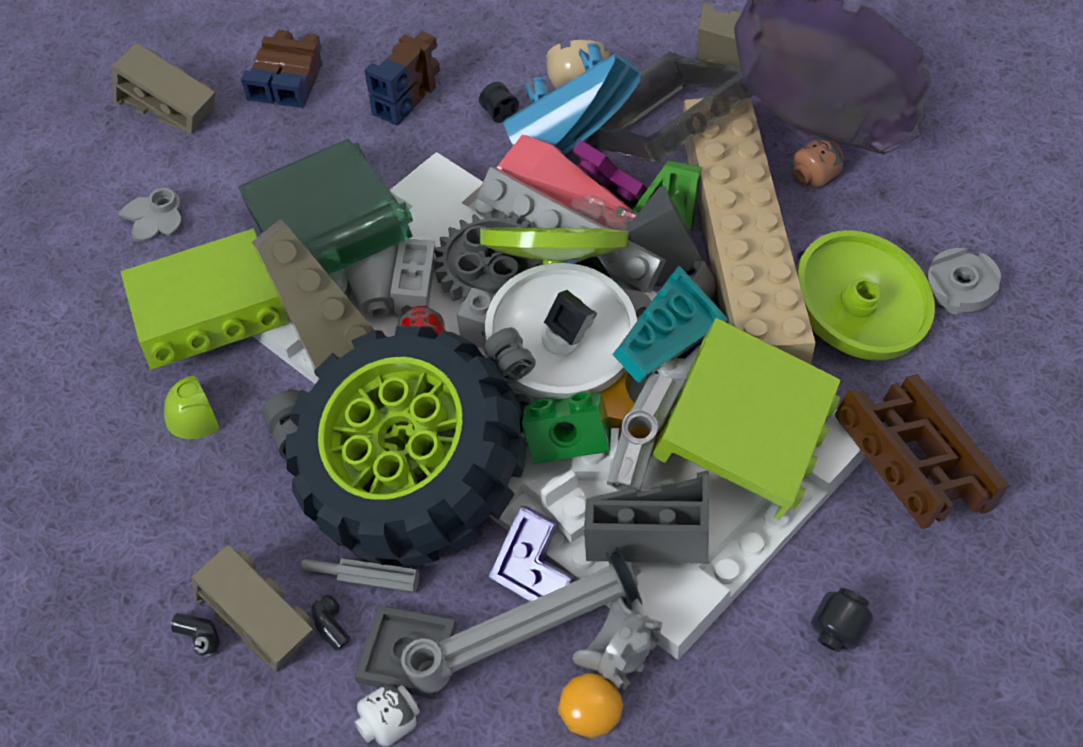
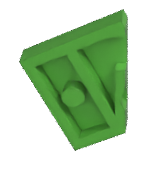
[630,160,702,233]

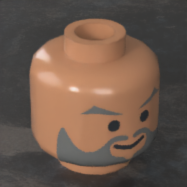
[793,138,844,188]

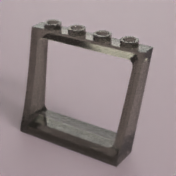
[585,52,764,163]

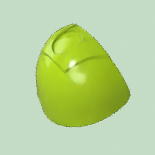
[163,375,219,439]

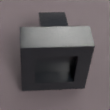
[544,290,597,346]

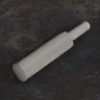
[301,558,420,593]

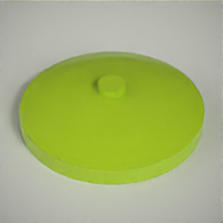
[480,227,629,265]
[796,230,935,360]

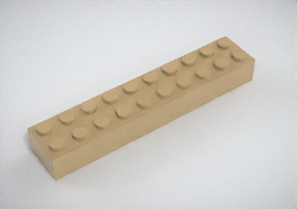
[681,96,815,365]

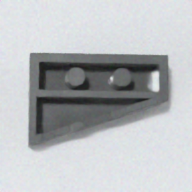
[584,470,709,563]

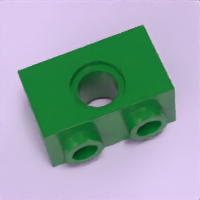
[522,392,611,464]

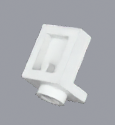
[571,428,620,481]
[541,470,588,543]

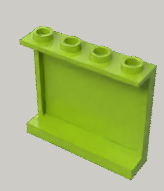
[120,228,289,370]
[651,318,841,520]

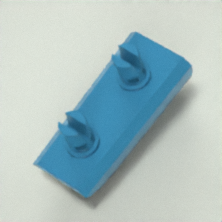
[503,43,641,155]

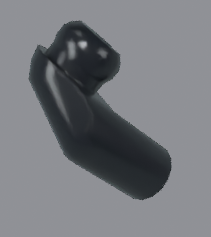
[311,595,351,651]
[171,613,220,657]

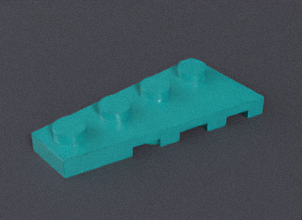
[612,266,729,383]

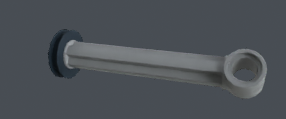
[401,547,642,693]

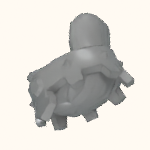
[573,598,662,690]

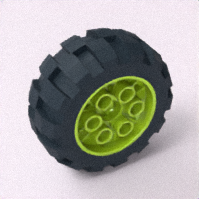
[286,326,528,567]

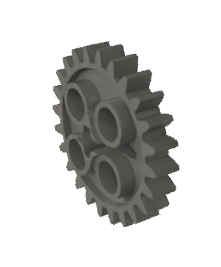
[433,212,543,302]

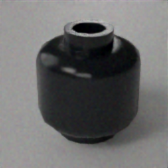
[811,588,873,653]

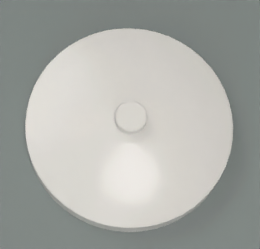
[485,263,637,400]

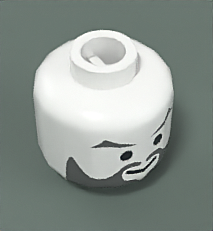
[354,683,420,747]

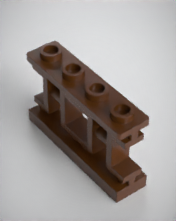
[835,374,1010,529]

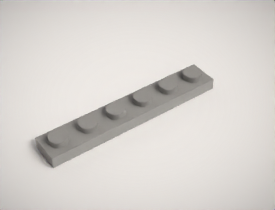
[477,167,666,293]

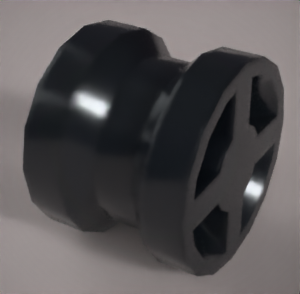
[479,82,519,123]

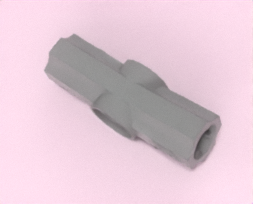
[607,372,682,492]

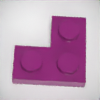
[573,140,647,205]

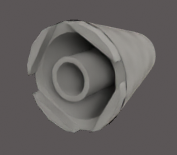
[332,213,403,318]

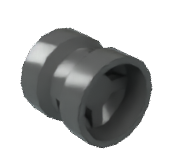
[483,327,536,383]

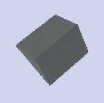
[625,186,703,286]

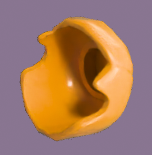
[558,673,623,738]

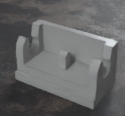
[390,238,435,316]

